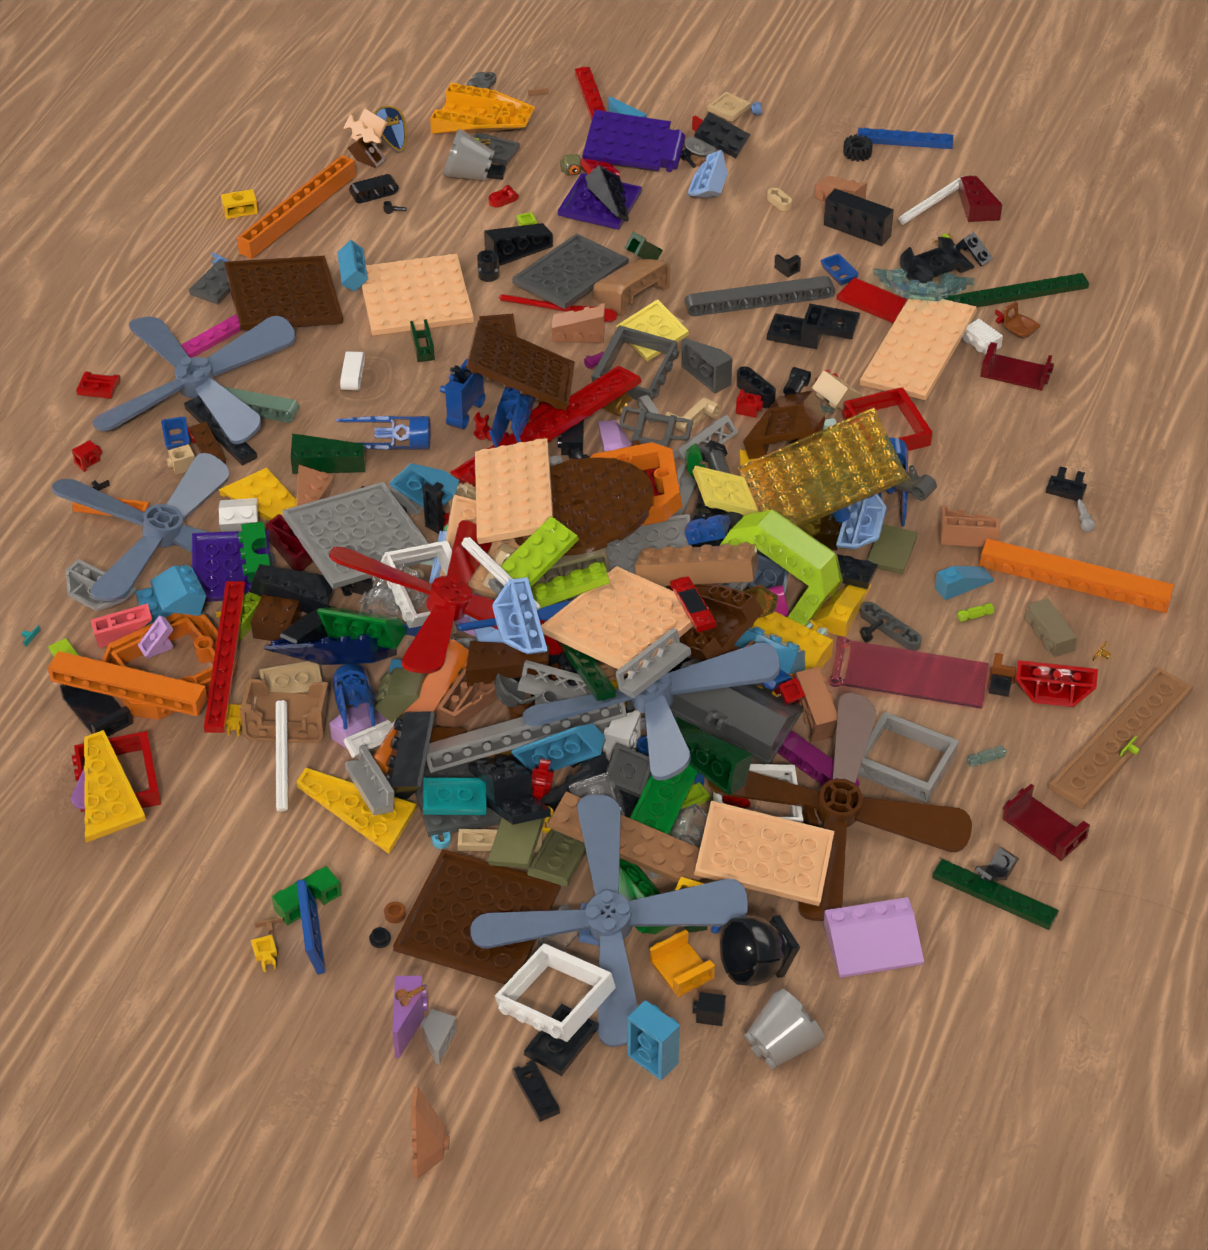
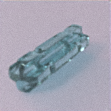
[967,745,1006,767]

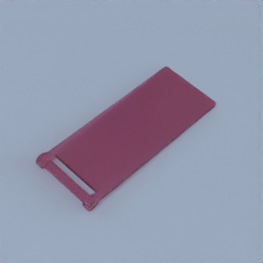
[829,636,989,709]

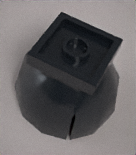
[720,915,800,986]

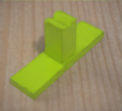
[1120,736,1140,756]

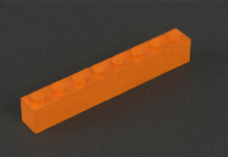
[373,638,469,776]
[48,651,207,717]

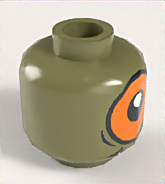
[560,154,583,176]

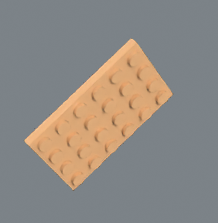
[694,801,834,906]

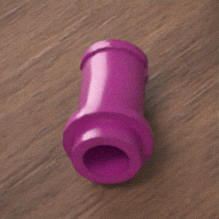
[584,352,604,369]

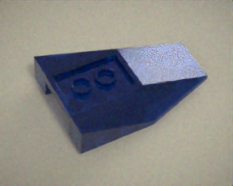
[264,634,397,665]

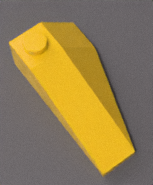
[812,584,871,637]

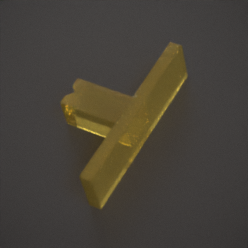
[1092,641,1111,661]

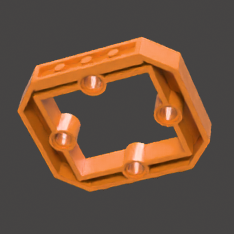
[589,442,683,526]
[101,613,237,720]

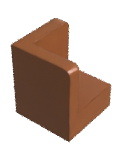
[990,653,1017,684]

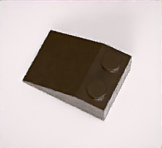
[786,508,839,551]

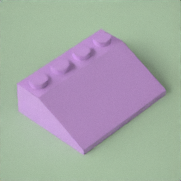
[823,897,924,978]

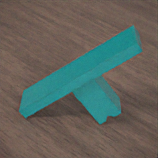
[21,625,41,647]

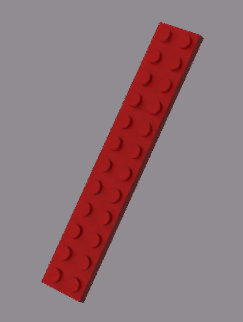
[450,366,642,487]

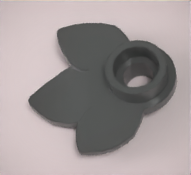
[467,72,496,89]

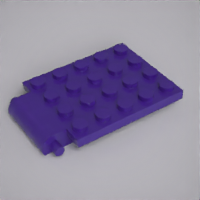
[582,110,685,172]

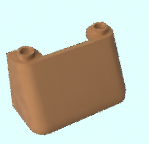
[593,258,670,317]
[240,679,329,743]

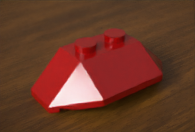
[1016,660,1098,708]

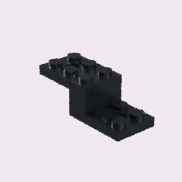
[766,303,861,349]
[468,755,551,825]

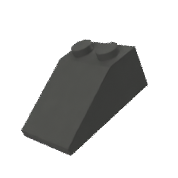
[681,339,733,394]

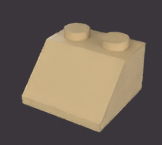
[812,370,864,410]

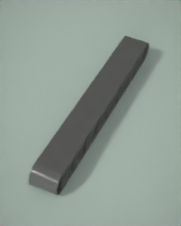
[684,276,835,316]

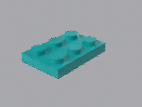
[423,777,486,815]

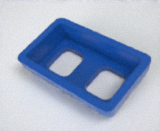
[821,254,859,285]
[161,416,190,450]

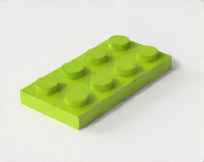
[500,516,579,588]
[531,562,610,609]

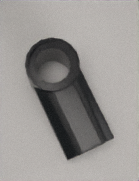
[783,367,811,395]

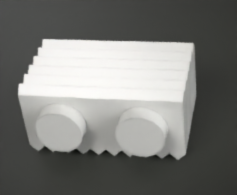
[962,318,1003,355]

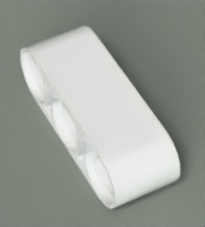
[340,351,365,391]

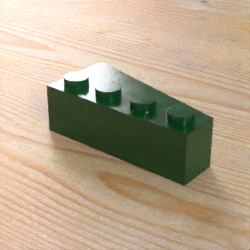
[291,433,366,474]
[680,725,753,795]

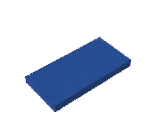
[297,879,326,974]

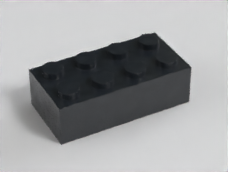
[824,188,894,246]

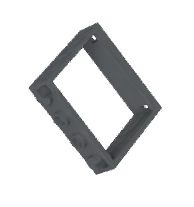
[592,325,679,402]

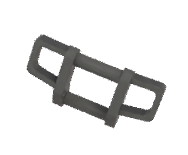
[619,407,693,448]

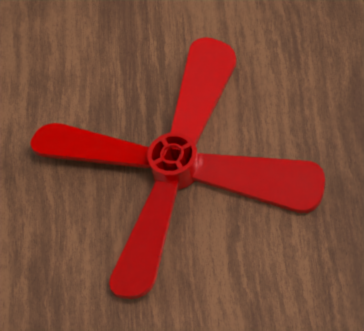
[329,520,563,674]

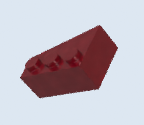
[959,175,1002,222]
[266,514,314,571]

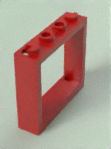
[842,387,933,460]
[72,731,161,812]

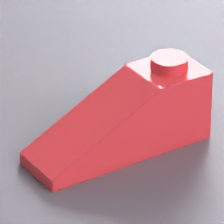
[91,603,152,648]

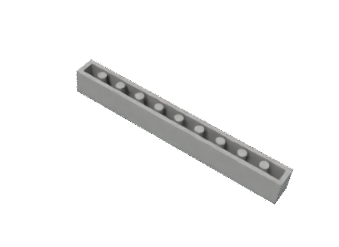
[426,702,627,773]

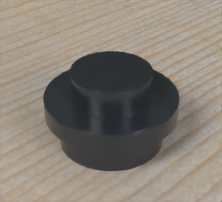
[369,927,391,948]

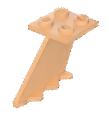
[343,109,388,145]

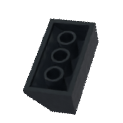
[385,711,435,800]

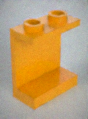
[649,930,715,997]

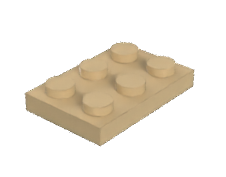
[259,659,322,694]

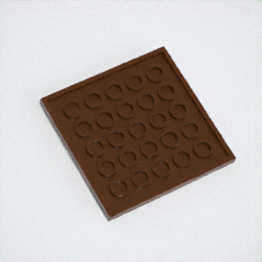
[224,255,343,330]
[466,320,575,411]
[393,849,561,984]

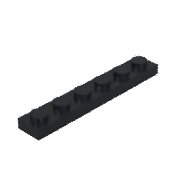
[184,396,257,466]

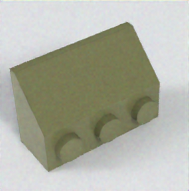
[374,668,425,723]

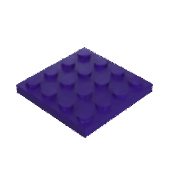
[558,173,642,229]
[192,530,270,602]

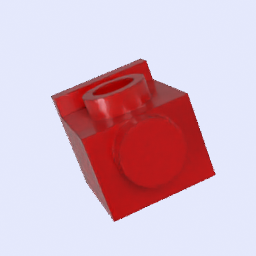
[736,389,764,418]
[72,440,102,472]

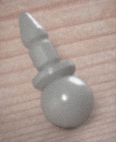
[1078,499,1095,532]

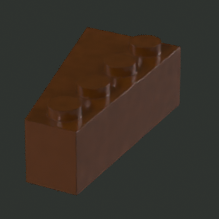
[466,641,550,687]

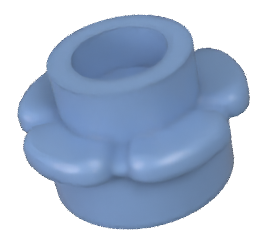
[751,101,763,117]

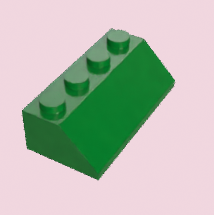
[317,607,406,649]
[619,858,670,935]

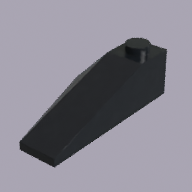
[585,165,629,222]
[280,606,332,644]
[540,752,617,812]

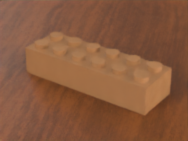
[635,543,758,586]

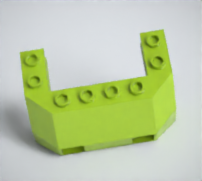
[720,510,843,626]

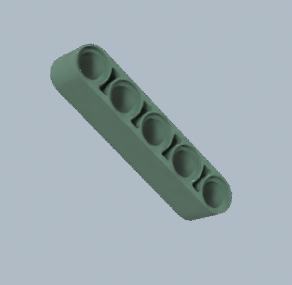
[224,387,300,423]

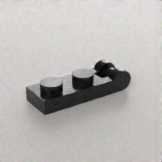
[512,1060,560,1122]

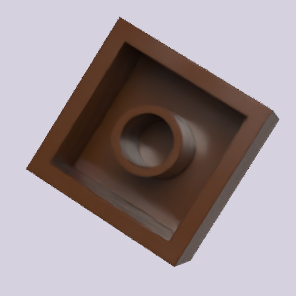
[251,595,301,644]

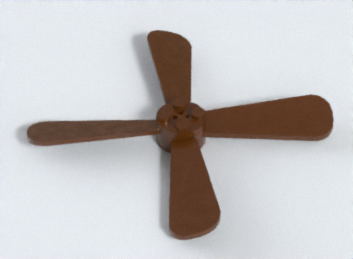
[708,692,972,921]

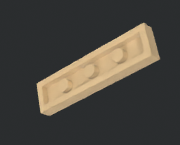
[458,829,543,852]

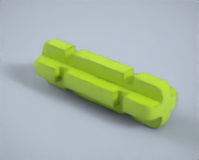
[957,603,994,622]

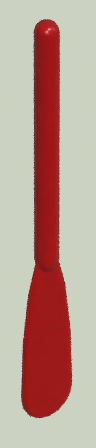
[499,294,617,322]

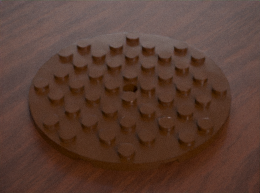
[514,457,654,556]

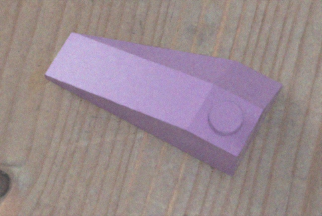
[598,420,632,452]
[330,694,387,757]

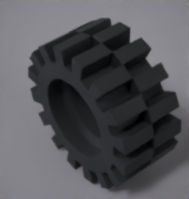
[843,134,873,162]

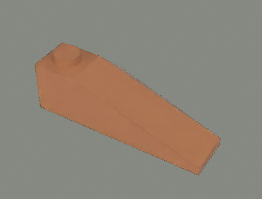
[411,1087,450,1178]

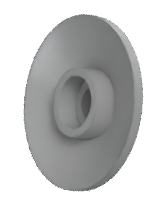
[684,136,716,156]

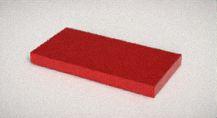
[837,277,908,324]

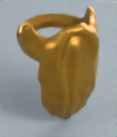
[602,392,632,416]

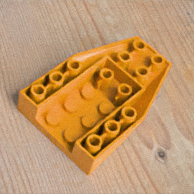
[430,83,535,134]

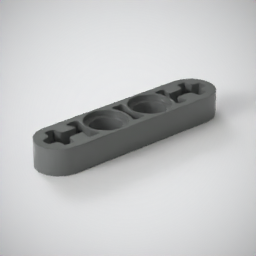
[860,602,922,651]

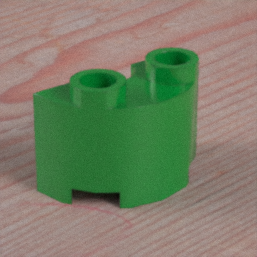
[684,443,706,478]

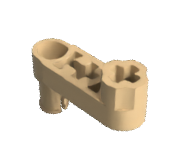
[665,397,721,434]

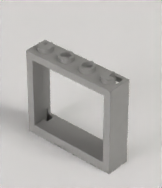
[858,712,959,804]

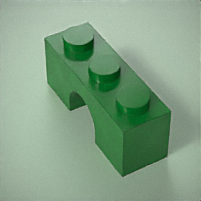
[238,522,270,583]
[272,866,342,926]

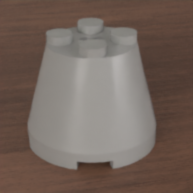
[442,129,495,181]
[744,989,825,1070]

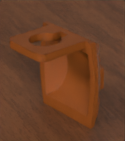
[1002,302,1040,338]

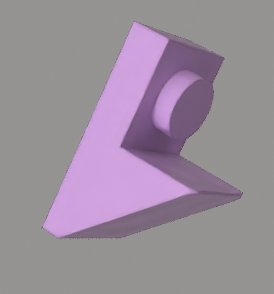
[138,616,173,658]

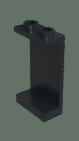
[60,684,133,737]

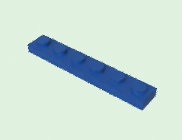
[858,128,953,149]

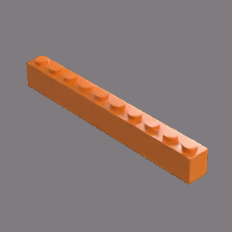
[237,155,356,259]
[979,538,1174,613]

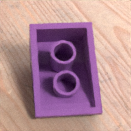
[393,976,428,1058]

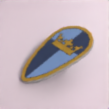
[374,106,407,153]

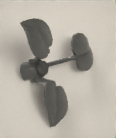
[494,673,557,749]

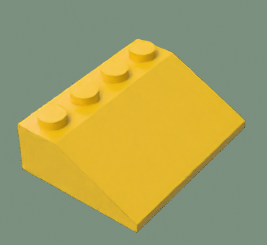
[751,608,833,675]

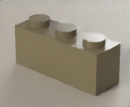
[1025,599,1077,657]

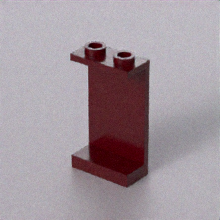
[980,342,1054,391]
[1002,784,1090,861]

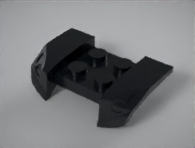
[900,237,974,288]

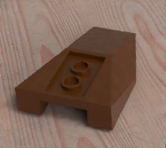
[743,390,825,459]
[665,583,764,661]

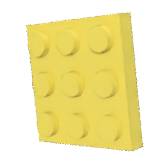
[616,299,689,362]
[692,466,758,516]

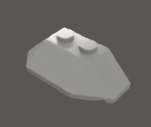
[65,559,136,611]

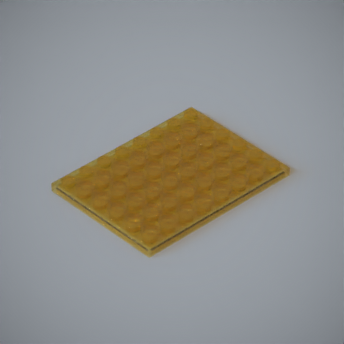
[738,408,909,527]

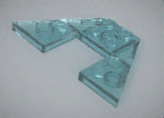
[873,268,975,301]

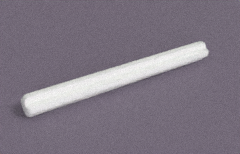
[898,176,962,225]
[461,537,540,610]
[276,700,288,812]

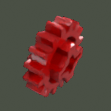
[532,758,554,801]

